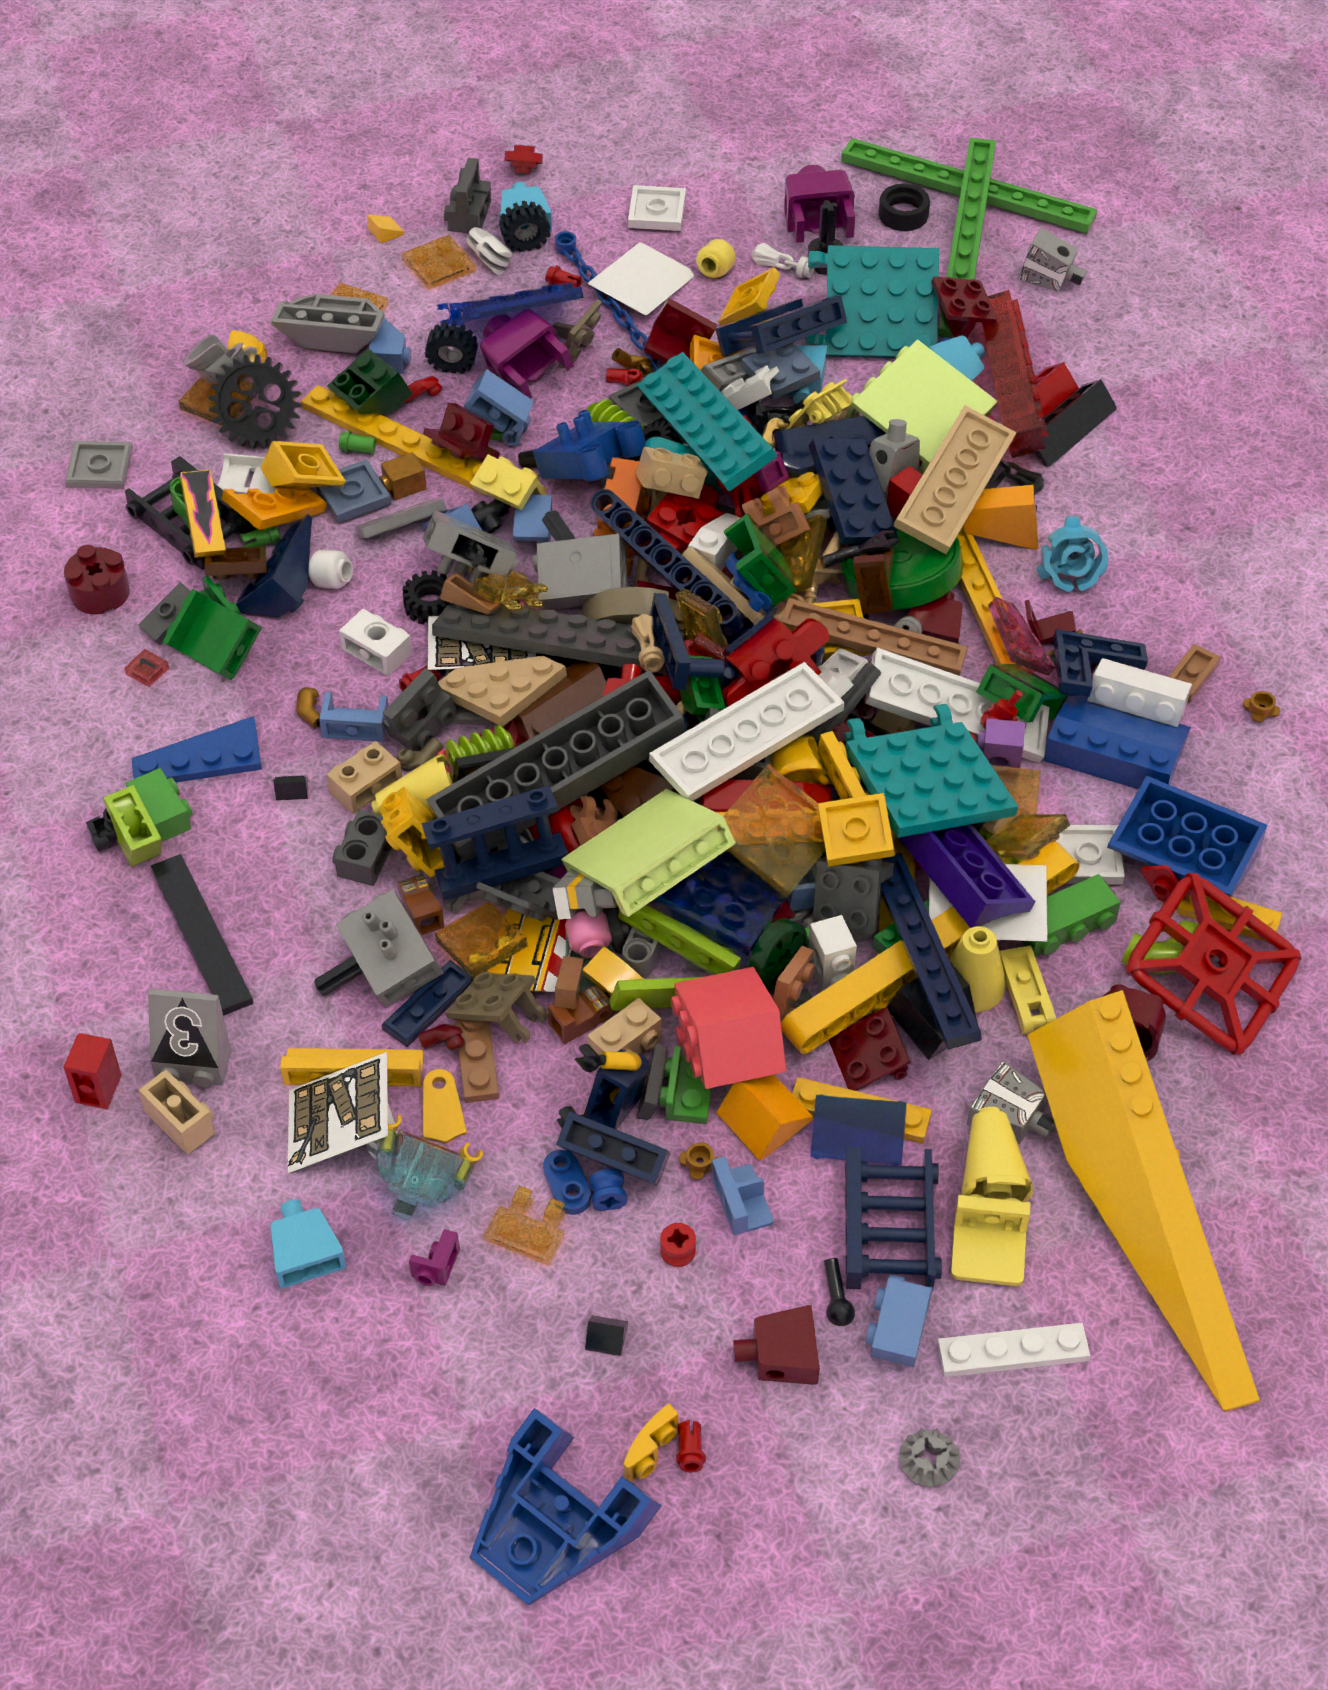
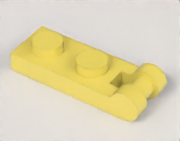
[999,945,1056,1035]

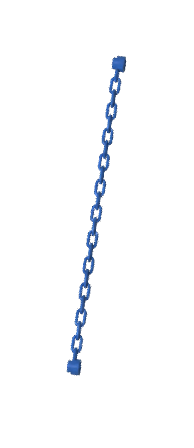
[555,231,666,371]

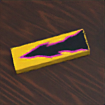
[180,470,226,557]

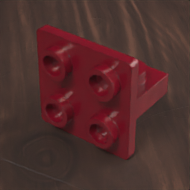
[931,277,997,338]
[423,403,500,461]

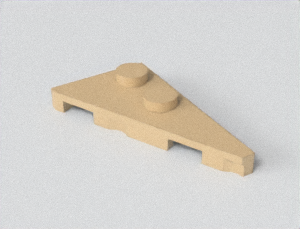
[682,546,775,626]

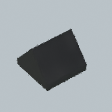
[273,775,308,801]
[585,1315,628,1356]

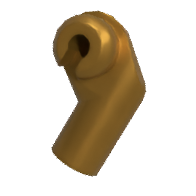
[612,348,653,377]
[296,687,320,729]

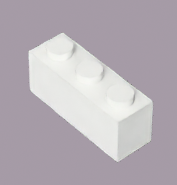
[1087,658,1192,727]

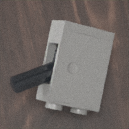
[533,510,628,610]

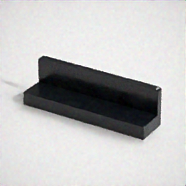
[1014,379,1117,467]

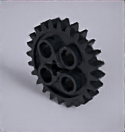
[208,354,303,449]

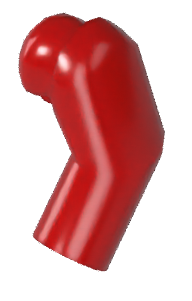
[606,368,643,386]
[405,376,442,403]

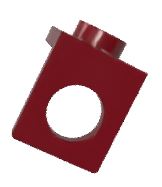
[1025,600,1077,646]

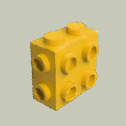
[380,787,444,878]

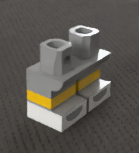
[553,869,617,919]

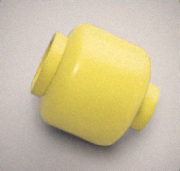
[696,239,736,279]

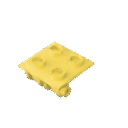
[785,379,853,430]

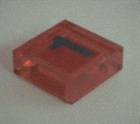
[124,649,169,687]

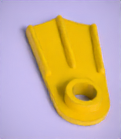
[423,1069,467,1144]

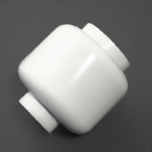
[308,549,353,589]

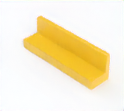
[280,1048,424,1087]

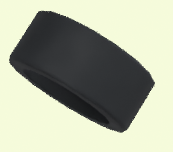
[879,183,930,231]

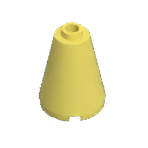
[371,754,453,815]
[949,926,1006,1013]
[961,1107,1034,1202]

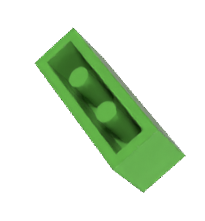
[1021,874,1121,956]

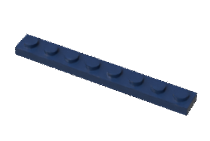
[880,853,982,1050]

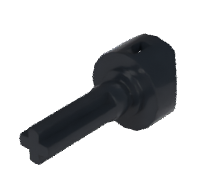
[808,200,844,275]

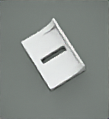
[721,366,779,410]
[218,453,276,494]

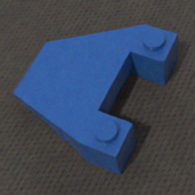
[470,1408,662,1605]

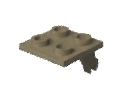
[552,299,602,369]
[445,972,548,1044]

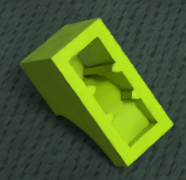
[103,785,161,867]

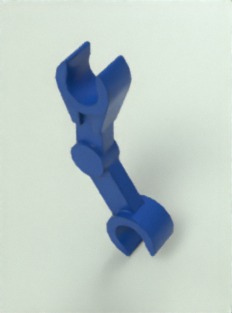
[725,552,772,612]

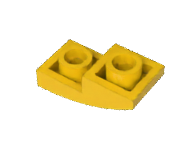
[582,946,644,998]
[624,1403,679,1481]

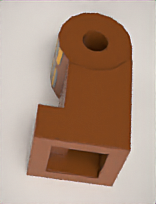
[397,874,444,935]
[548,986,616,1044]

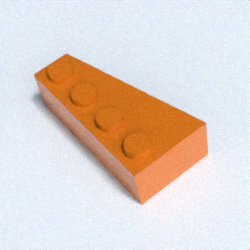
[593,457,652,577]

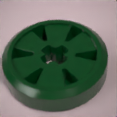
[749,918,808,992]

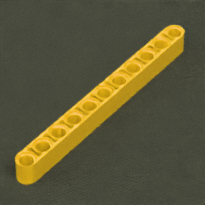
[781,841,1080,1054]

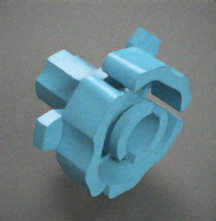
[1036,516,1109,592]

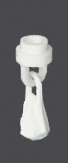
[752,243,815,279]

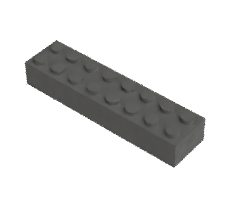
[426,670,686,862]

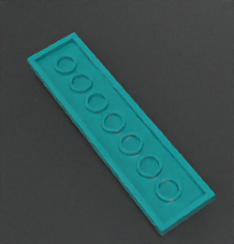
[637,352,778,492]

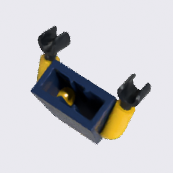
[557,1044,651,1130]

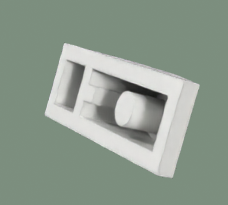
[688,513,740,571]

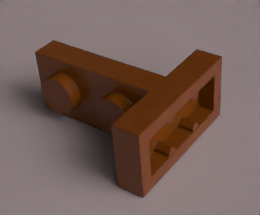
[853,546,895,614]

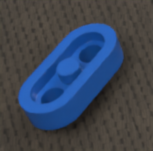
[543,1150,591,1215]

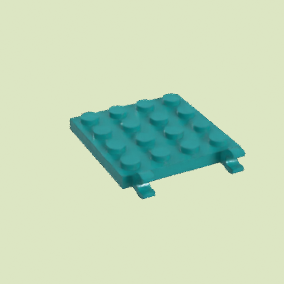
[806,245,939,358]
[844,704,1019,838]

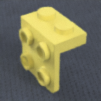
[470,455,547,511]
[951,1194,1031,1286]

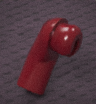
[419,1024,465,1050]

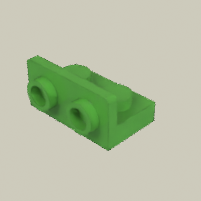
[660,1046,712,1124]

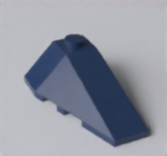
[236,514,312,617]

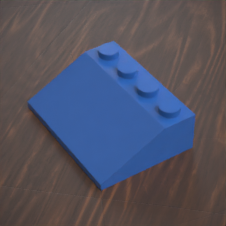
[1043,695,1191,789]
[1107,776,1268,898]

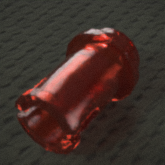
[688,631,730,663]

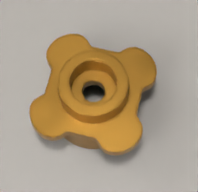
[1243,691,1280,722]
[679,1142,718,1180]

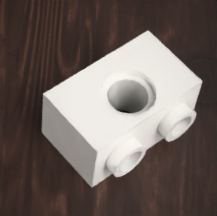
[339,609,412,676]
[809,915,857,991]

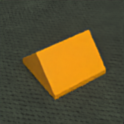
[716,1074,814,1161]

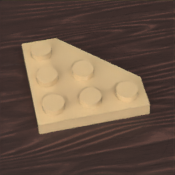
[438,656,567,727]

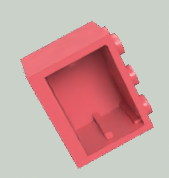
[671,967,787,1089]

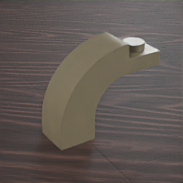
[582,587,691,631]

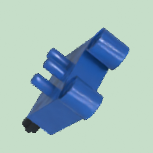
[518,410,646,481]

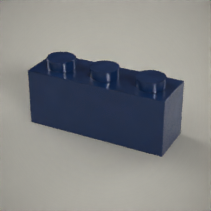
[556,1111,671,1186]

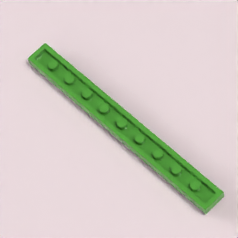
[841,138,1097,233]
[938,138,996,338]

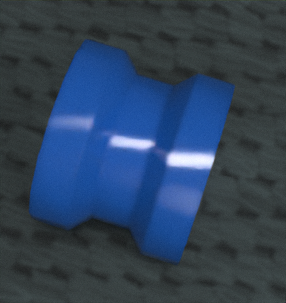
[589,1169,627,1211]

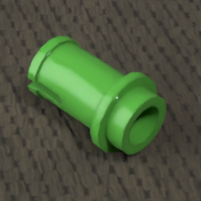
[339,430,377,455]
[240,526,280,547]

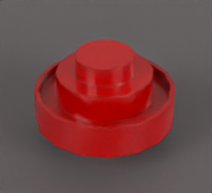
[504,145,543,174]

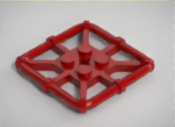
[1125,873,1302,1055]

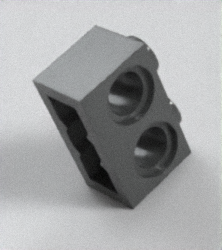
[332,810,392,886]

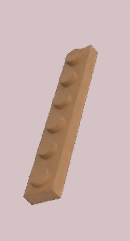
[780,598,968,676]

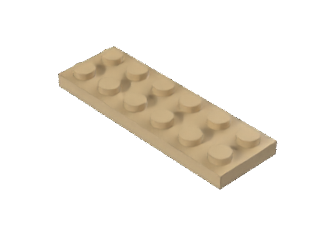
[893,405,1017,555]

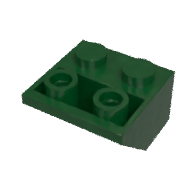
[327,349,413,414]

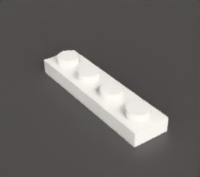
[937,1323,1090,1377]

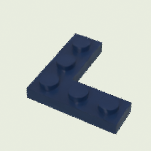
[1053,629,1148,697]

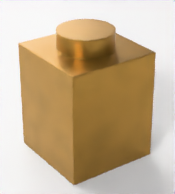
[379,452,426,500]

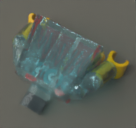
[376,1114,483,1221]

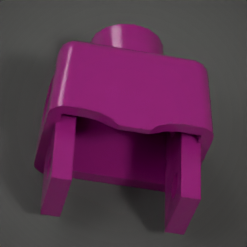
[784,165,855,243]
[480,308,574,399]

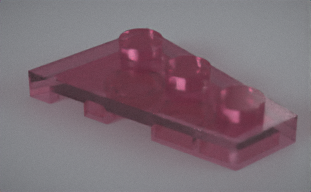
[988,597,1056,676]

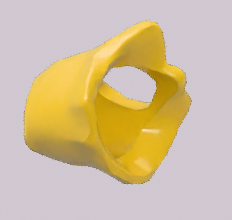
[767,735,834,787]

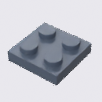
[741,343,820,400]
[315,459,391,523]

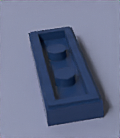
[382,960,475,1047]

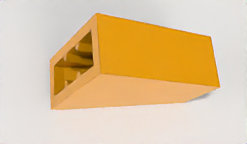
[964,485,1039,549]

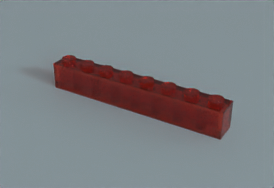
[982,290,1049,459]

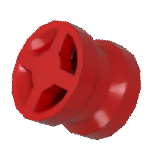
[660,1223,696,1267]

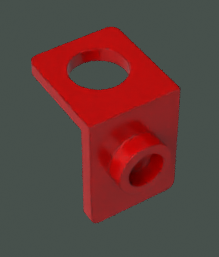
[1141,865,1190,902]

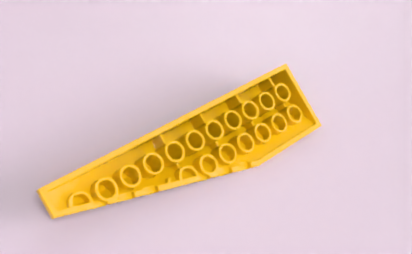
[1027,990,1260,1412]

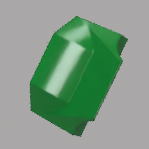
[679,655,726,715]

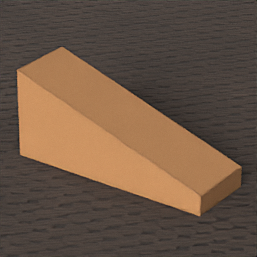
[440,573,501,615]
[554,956,584,1009]

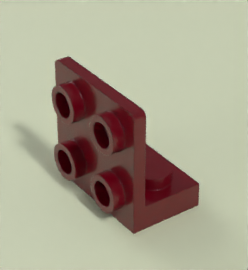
[643,298,717,363]

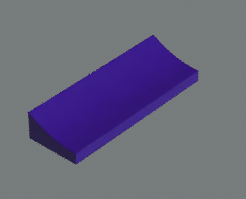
[890,824,1036,928]

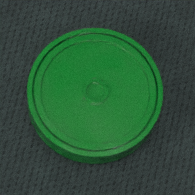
[841,527,963,609]

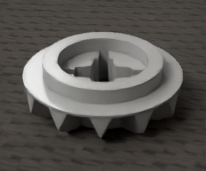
[899,1427,960,1487]

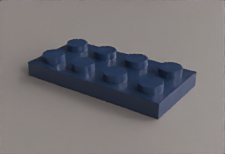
[808,438,898,544]

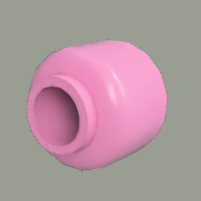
[565,909,612,958]

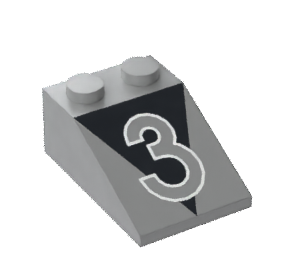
[148,989,231,1088]

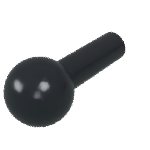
[824,1258,855,1326]

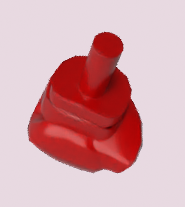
[980,690,1023,729]

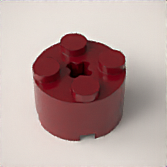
[64,545,130,614]
[1102,984,1166,1061]

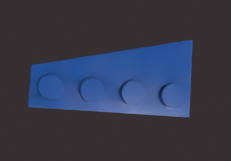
[132,716,262,782]

